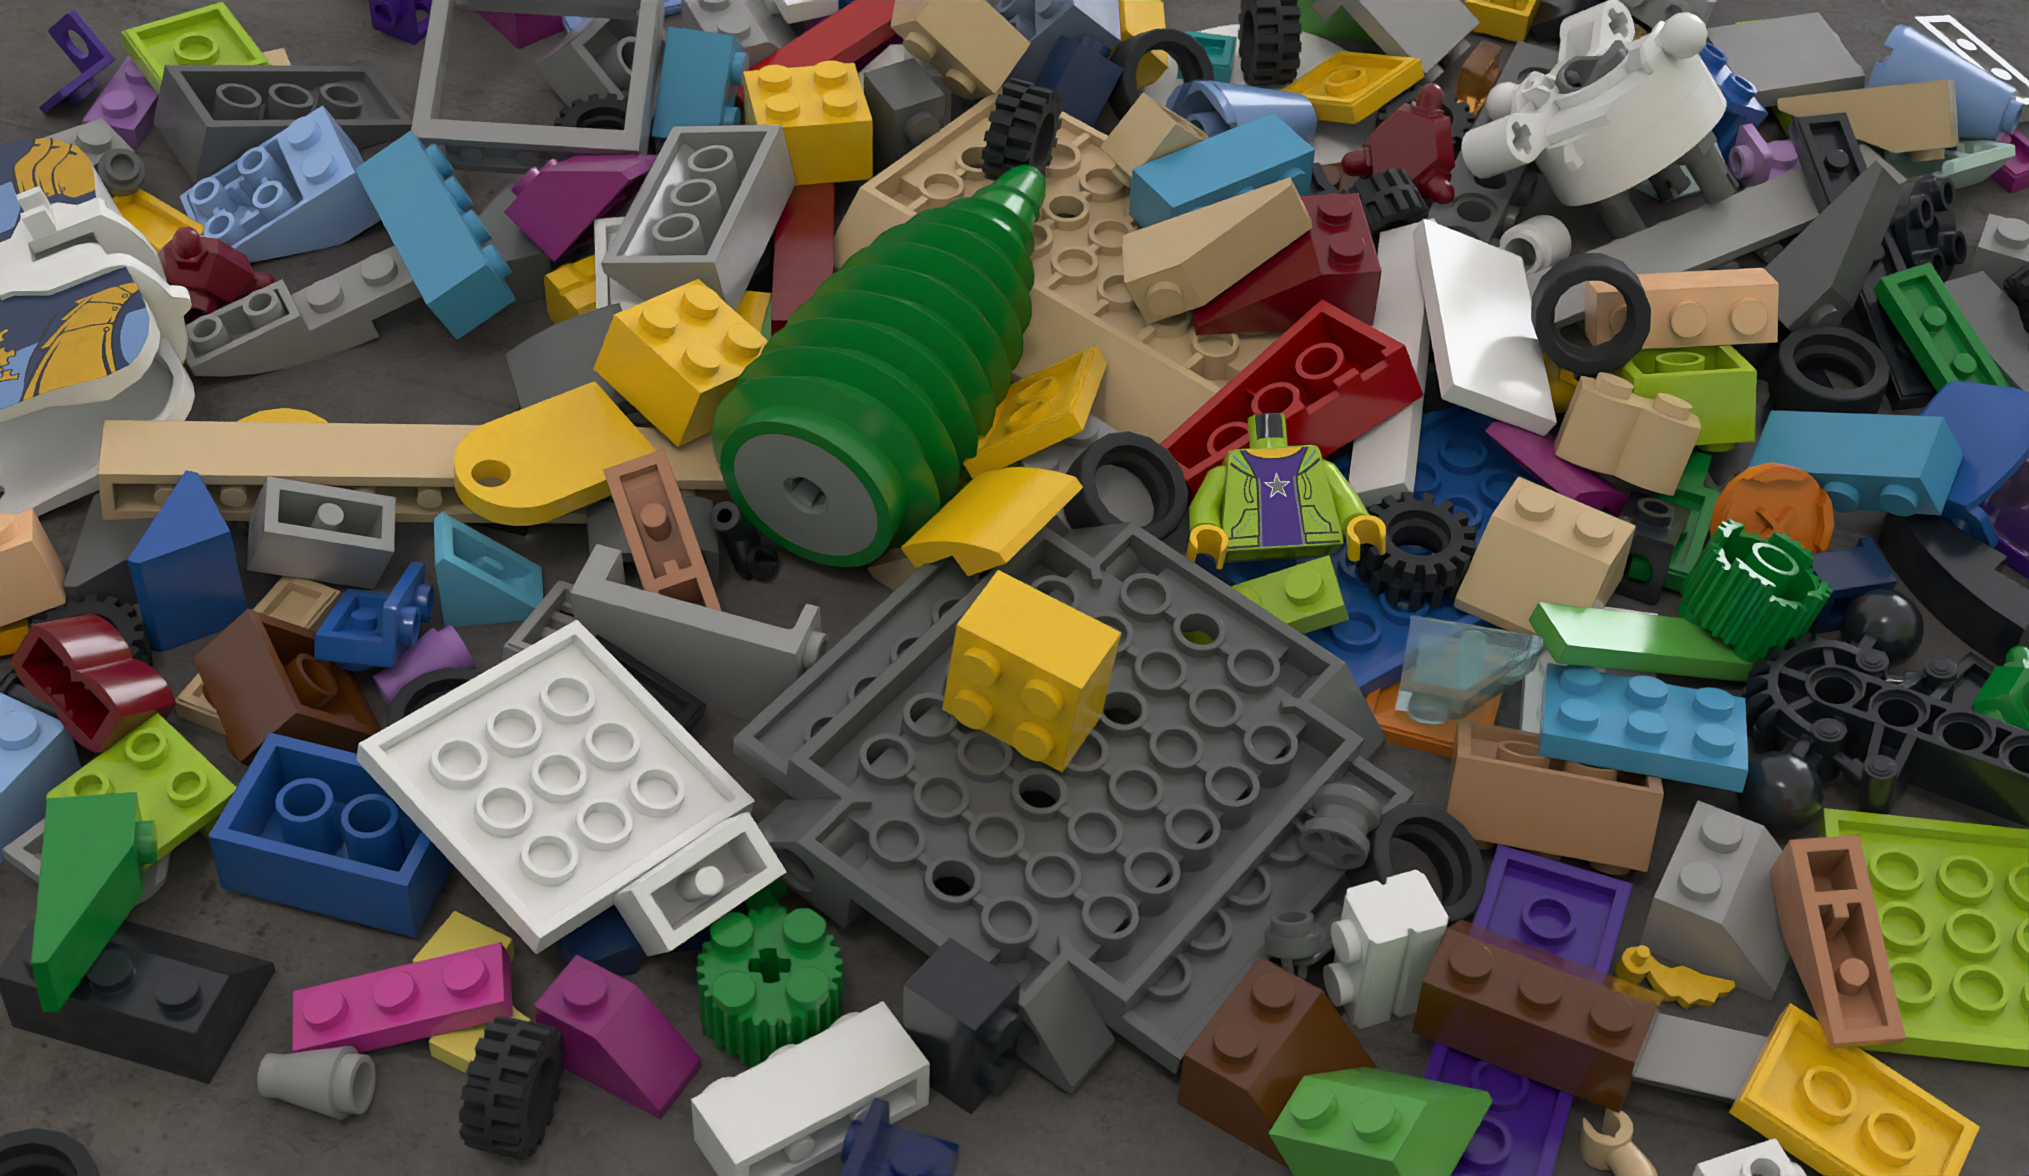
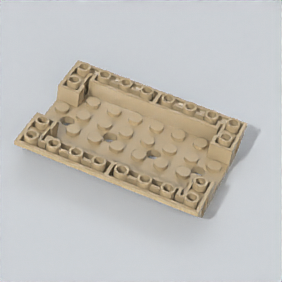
[833,82,1286,444]

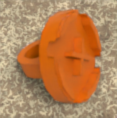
[1710,462,1835,554]

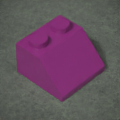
[504,154,657,262]

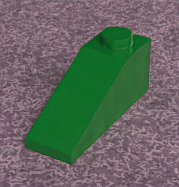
[31,792,158,1013]

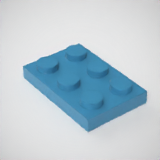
[1538,663,1748,792]

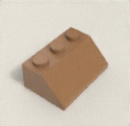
[1444,719,1664,875]

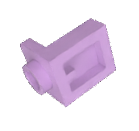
[1729,123,1802,189]

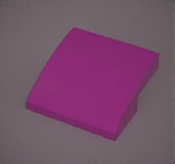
[1485,421,1628,518]

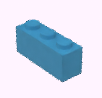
[1129,112,1315,228]
[1748,411,1964,516]

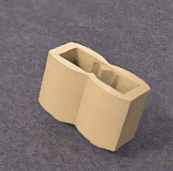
[1554,372,1702,496]

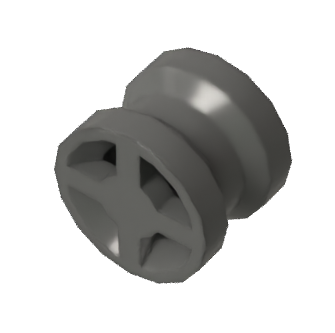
[1299,783,1383,869]

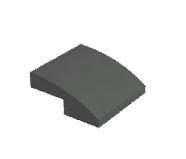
[505,303,639,415]

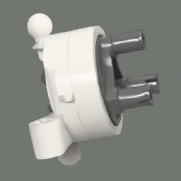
[1462,0,1739,240]

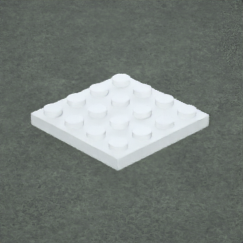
[356,620,755,954]

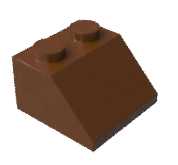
[192,609,381,767]
[1177,956,1377,1169]

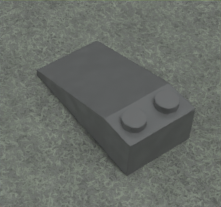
[153,65,412,184]

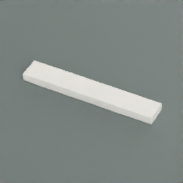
[1348,218,1437,507]

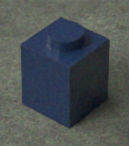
[1035,34,1124,128]

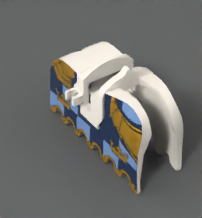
[0,138,195,517]

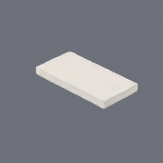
[1412,218,1557,436]

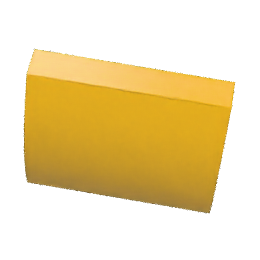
[901,467,1083,576]

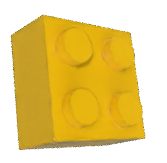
[1464,0,1541,42]

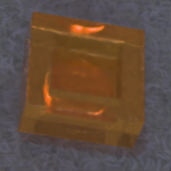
[1456,40,1503,116]

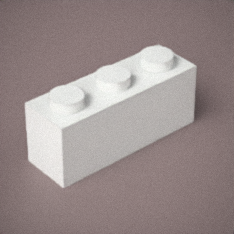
[691,1001,930,1176]

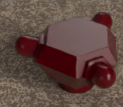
[1341,83,1455,204]
[158,227,276,323]

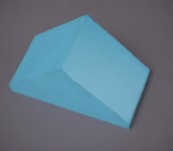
[434,512,544,627]

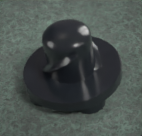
[1889,174,1967,282]

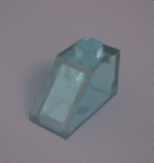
[1395,615,1543,724]

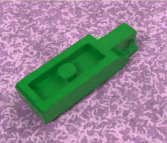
[1627,450,1720,591]

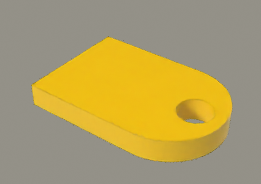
[454,381,657,526]

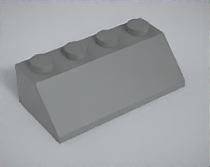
[601,125,796,312]

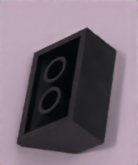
[0,919,275,1084]

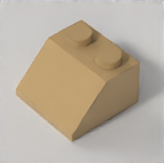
[891,0,1031,100]
[1454,476,1636,647]

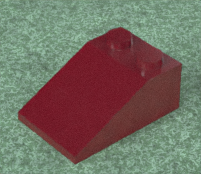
[1190,193,1382,336]

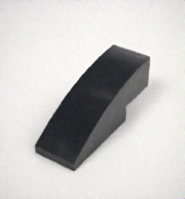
[1877,512,2029,666]

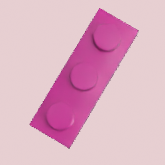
[292,942,513,1053]

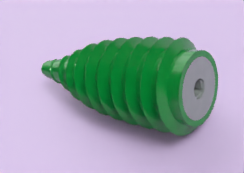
[711,165,1046,567]

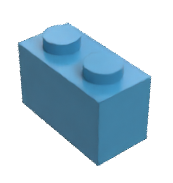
[651,27,749,146]

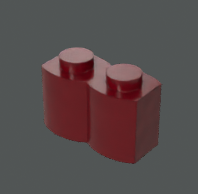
[11,613,176,753]

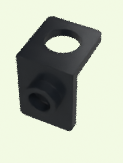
[1614,491,1691,605]

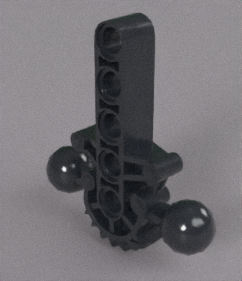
[1736,589,2029,835]

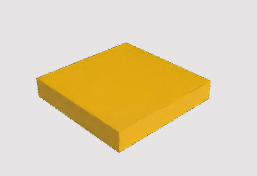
[1280,51,1425,124]

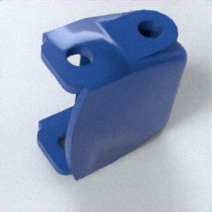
[1918,381,2029,548]

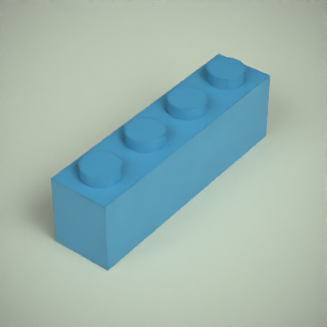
[354,130,516,340]

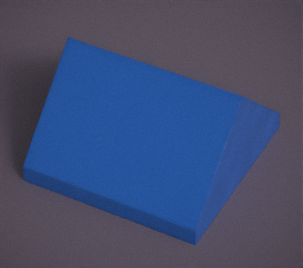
[127,470,247,652]

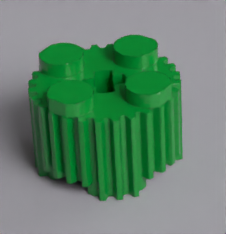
[1676,519,1833,664]
[697,907,843,1068]

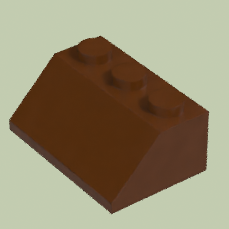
[1412,920,1665,1113]

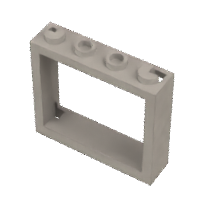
[411,0,665,174]

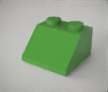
[1269,1067,1493,1176]

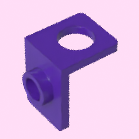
[368,0,432,45]
[38,10,116,114]

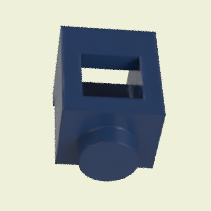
[1809,536,1897,634]

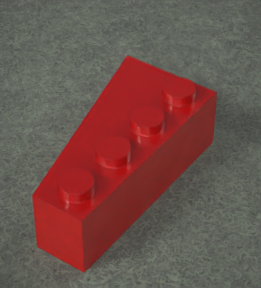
[1160,299,1424,508]

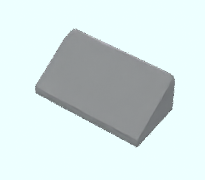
[1632,1013,1768,1104]

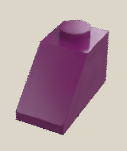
[534,954,702,1120]

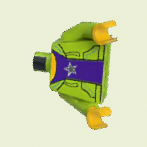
[1186,413,1386,570]

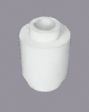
[1499,215,1571,275]

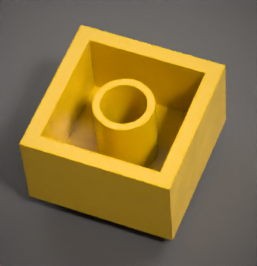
[743,61,873,185]
[593,279,768,447]
[942,570,1121,772]

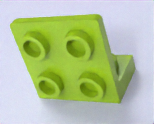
[46,713,237,871]

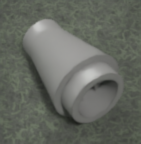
[257,1046,376,1120]

